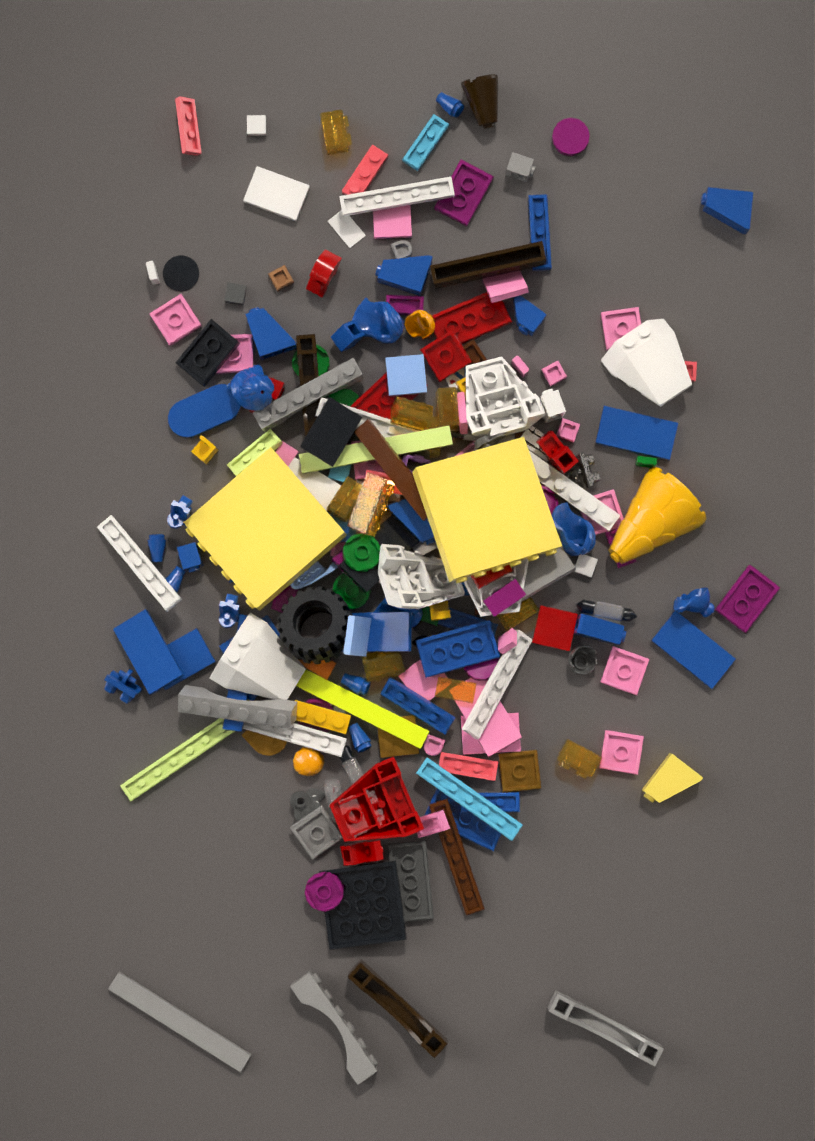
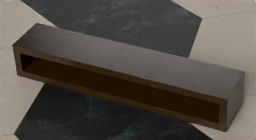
[430,241,546,289]

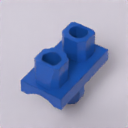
[167,495,193,529]
[219,594,240,628]
[104,669,142,704]

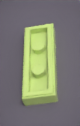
[227,428,283,476]

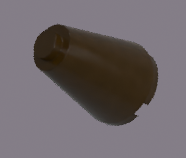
[461,74,498,129]

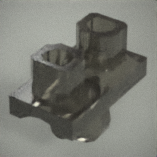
[567,452,601,490]

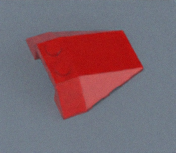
[329,757,424,842]

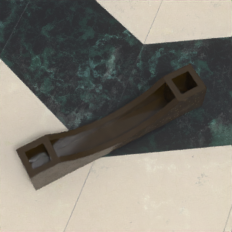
[296,334,320,452]
[347,959,448,1059]

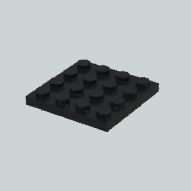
[319,861,407,950]

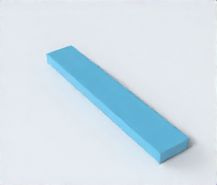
[416,757,523,841]

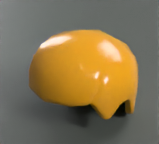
[404,310,435,339]
[293,747,325,776]

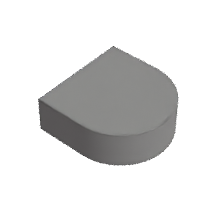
[390,240,412,259]

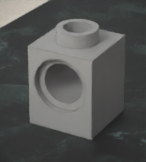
[506,152,536,182]

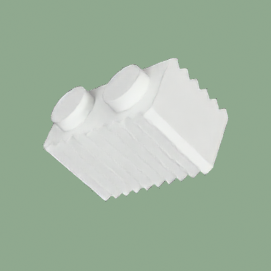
[540,389,566,423]

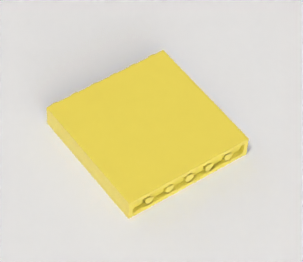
[412,437,562,584]
[183,447,347,611]

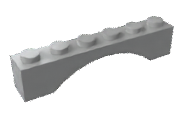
[253,358,364,432]
[178,685,297,729]
[290,970,378,1085]
[547,990,664,1066]

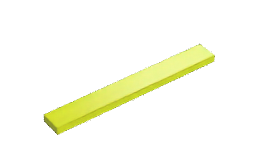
[296,670,429,749]

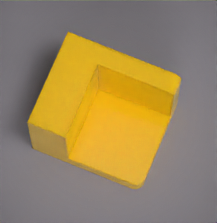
[191,435,218,465]
[429,600,451,621]

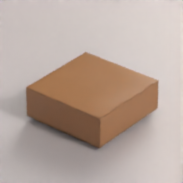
[268,265,294,292]

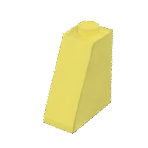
[642,753,703,803]

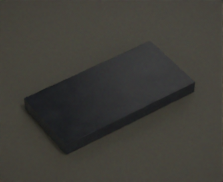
[338,514,419,594]

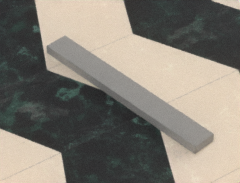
[108,971,251,1072]

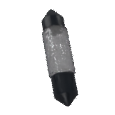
[576,599,637,622]
[340,745,364,785]

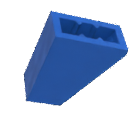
[701,187,753,234]
[375,255,433,296]
[246,307,297,360]
[388,499,436,545]
[574,614,626,645]

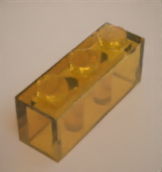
[347,472,394,536]

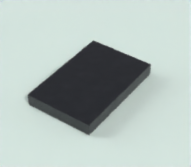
[175,319,240,387]
[300,397,362,467]

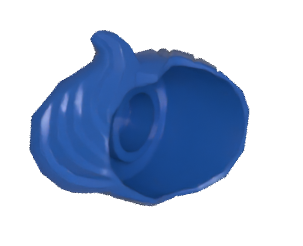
[673,587,715,617]

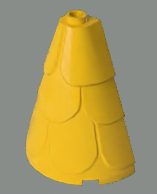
[608,467,706,564]

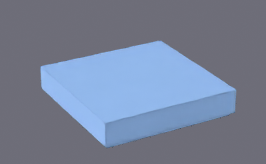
[385,354,427,396]
[343,615,371,656]

